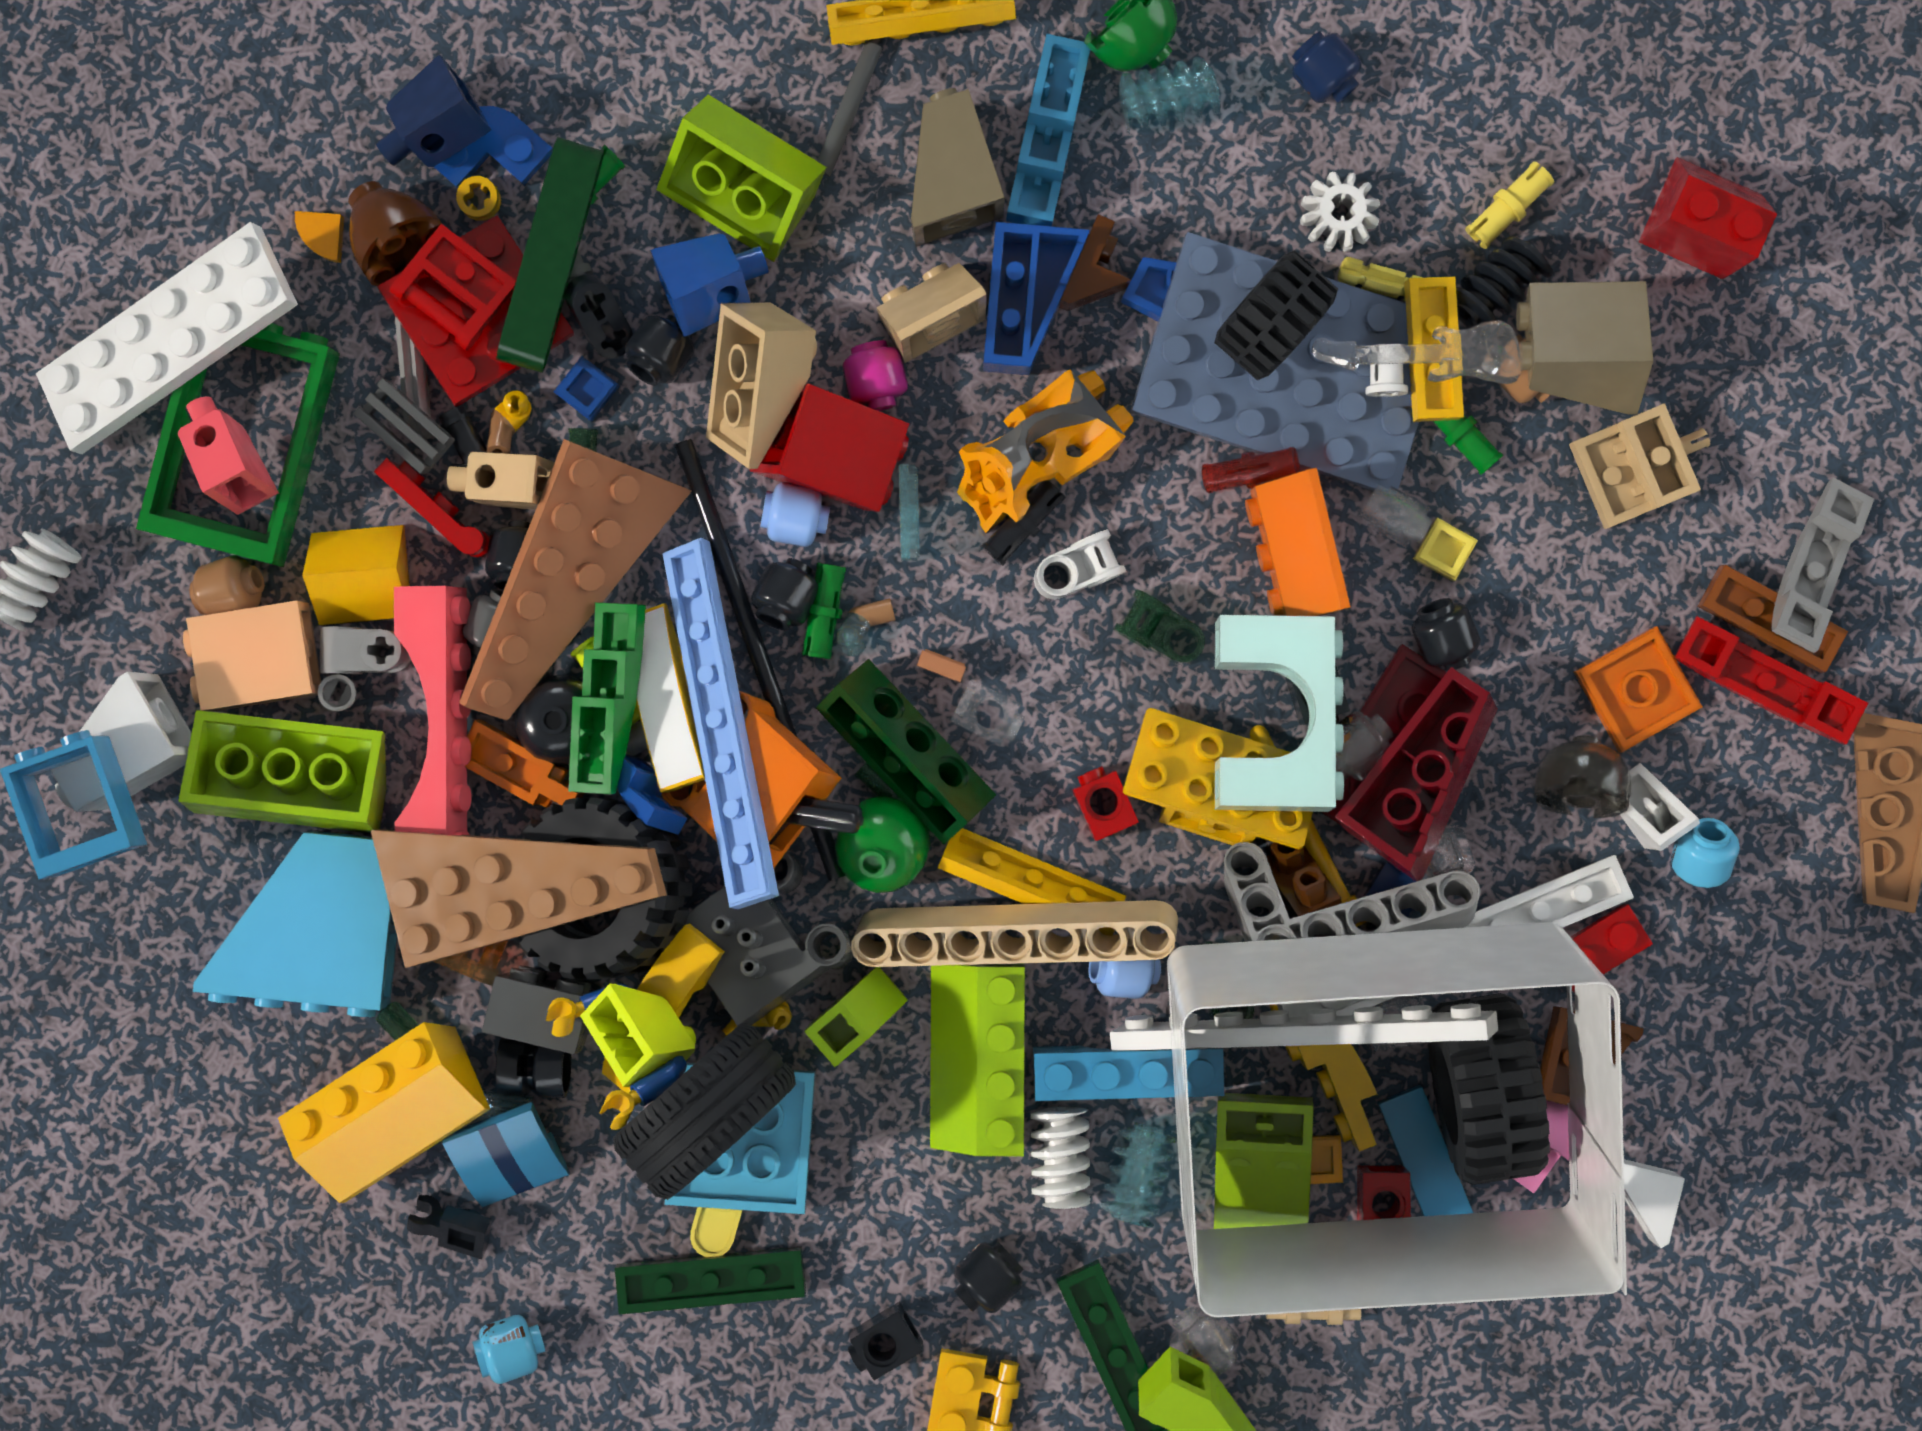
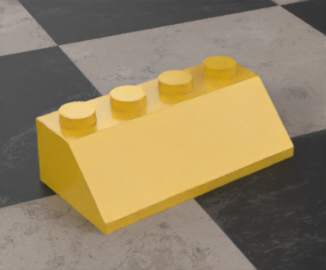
[278,1022,490,1203]

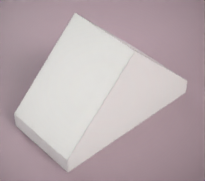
[1603,763,1700,851]
[1624,1159,1685,1248]

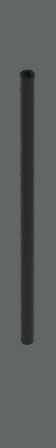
[675,439,845,881]

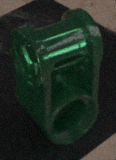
[1113,589,1205,665]

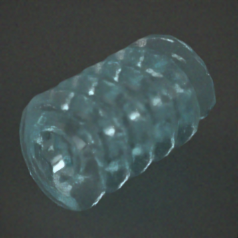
[1119,56,1221,134]
[1099,1122,1177,1228]

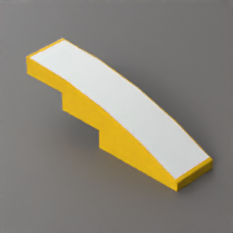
[636,603,705,793]

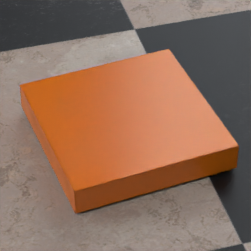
[1573,626,1703,753]

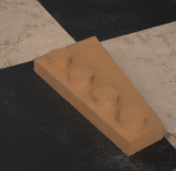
[1854,713,1922,913]

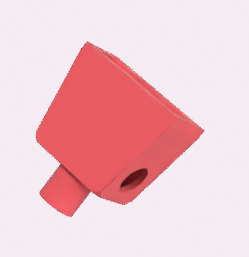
[178,396,279,515]

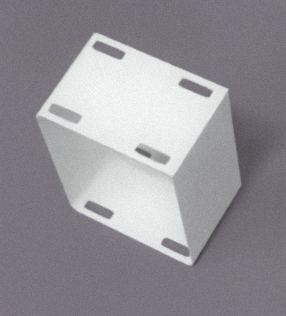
[1167,922,1627,1317]

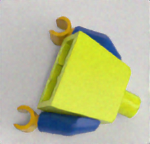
[546,983,696,1130]

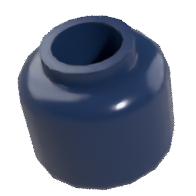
[1292,31,1361,103]

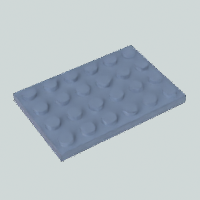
[1130,232,1419,497]

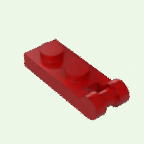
[374,458,490,558]

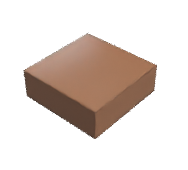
[917,649,966,683]

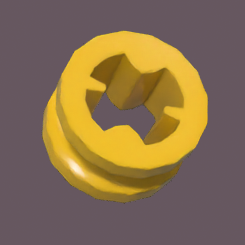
[456,176,501,221]

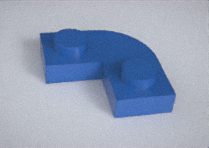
[434,106,553,188]

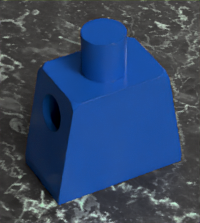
[650,233,769,337]

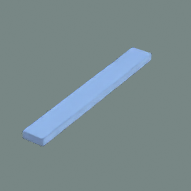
[662,538,779,909]

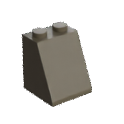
[911,88,1005,247]
[1516,281,1653,415]

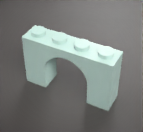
[1215,615,1344,812]

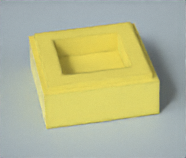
[1413,518,1478,581]

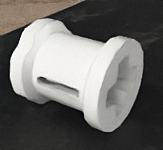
[1365,344,1408,397]

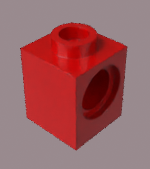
[1072,766,1139,841]
[1357,1165,1411,1220]

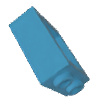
[0,730,147,879]

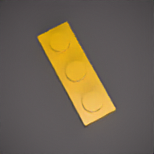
[1404,276,1464,422]

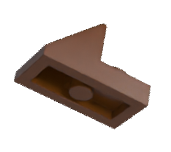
[1059,214,1131,311]

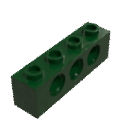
[816,659,996,845]

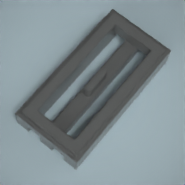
[353,378,455,475]

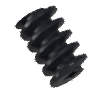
[1456,237,1554,338]

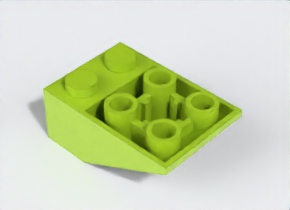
[1214,1093,1314,1229]

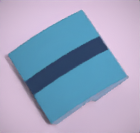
[442,1102,569,1207]

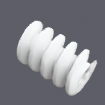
[0,528,82,631]
[1031,1107,1090,1209]

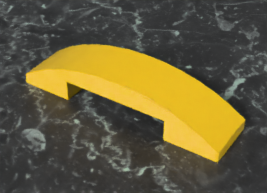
[602,923,725,1093]

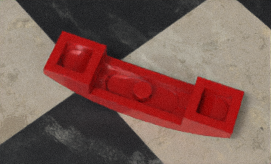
[1674,616,1869,745]

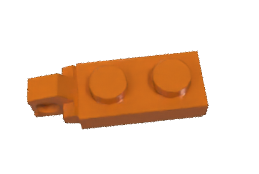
[465,719,585,808]

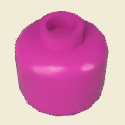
[843,340,908,411]

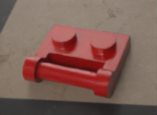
[389,223,516,351]

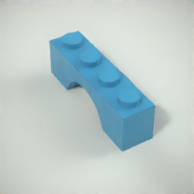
[1033,1046,1225,1101]

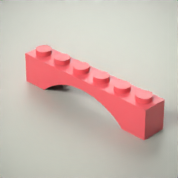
[394,586,472,835]

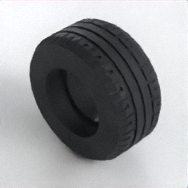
[613,1023,796,1200]

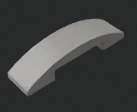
[1772,477,1874,653]

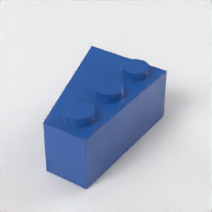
[983,222,1090,375]

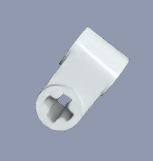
[1034,529,1127,600]

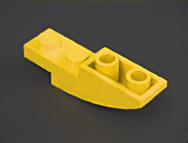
[1269,1004,1377,1152]

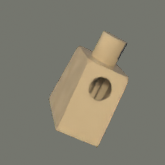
[447,452,555,510]

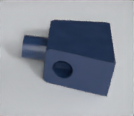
[376,54,491,167]

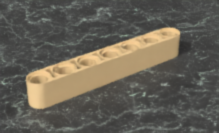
[851,900,1179,967]

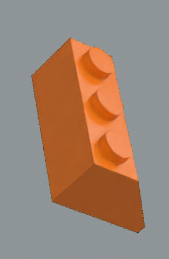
[1245,468,1351,616]

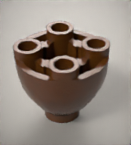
[348,181,441,286]

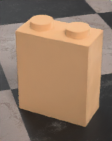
[183,600,321,711]

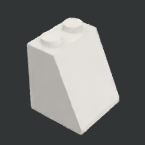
[51,672,191,812]

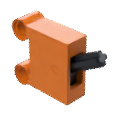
[662,691,864,868]

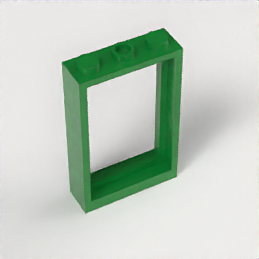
[136,323,340,567]

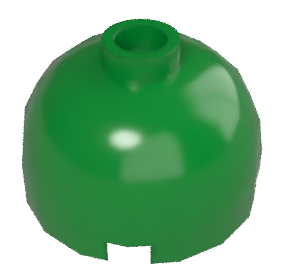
[1084,0,1178,72]
[835,796,931,893]

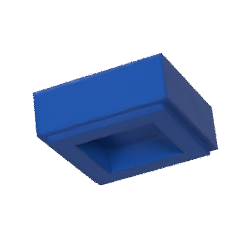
[554,356,620,422]

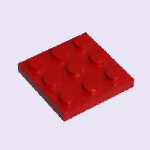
[377,215,574,407]

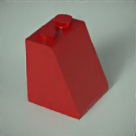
[1639,157,1777,279]
[750,384,910,512]

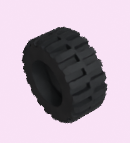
[519,797,692,980]
[1427,993,1550,1185]

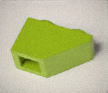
[804,967,908,1067]

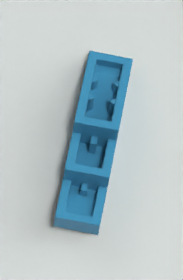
[1006,34,1090,226]

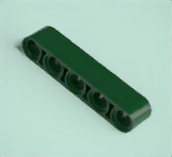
[496,137,604,373]

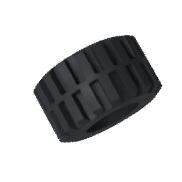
[1214,250,1338,380]

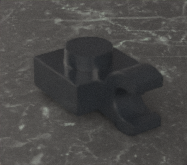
[407,1195,492,1259]

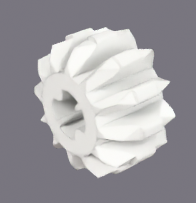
[1300,172,1380,252]

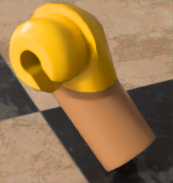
[487,390,532,454]

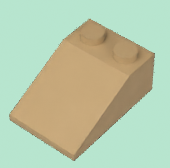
[877,263,987,363]
[706,302,817,469]

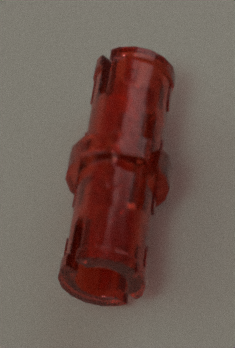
[1202,446,1300,493]

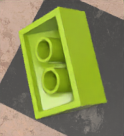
[656,94,827,262]

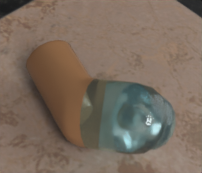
[837,598,896,656]

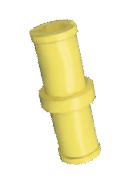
[1465,161,1554,249]

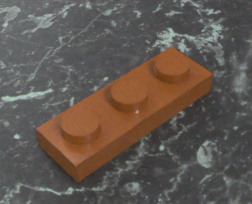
[1697,565,1848,673]

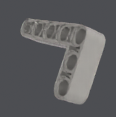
[1223,842,1481,942]

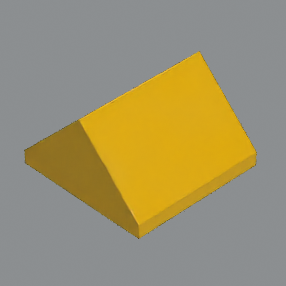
[302,525,410,625]

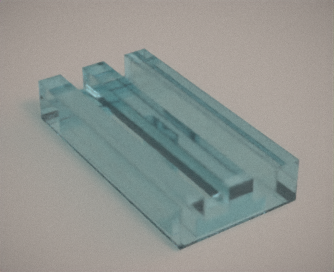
[899,464,920,562]

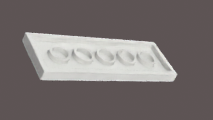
[36,222,298,454]

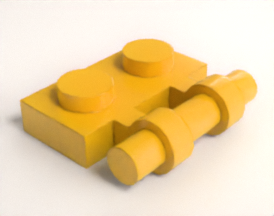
[927,1348,1020,1431]

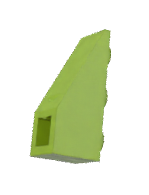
[1138,1346,1256,1431]

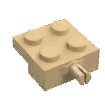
[1569,403,1710,529]

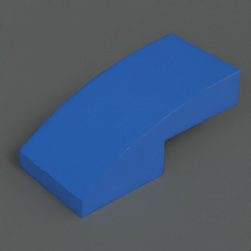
[617,754,687,835]

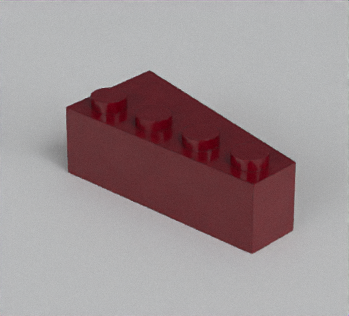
[1335,667,1498,882]

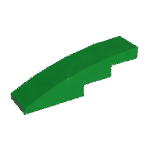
[568,602,646,795]

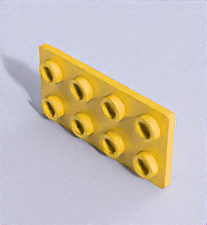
[1123,708,1313,850]

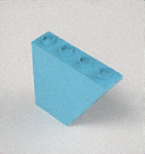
[193,831,397,1017]

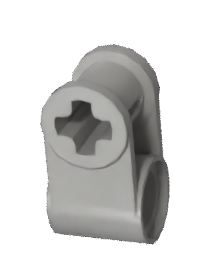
[320,626,412,675]

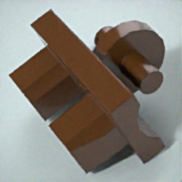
[1266,843,1342,917]

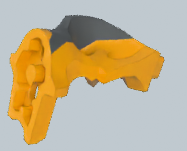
[957,369,1134,533]

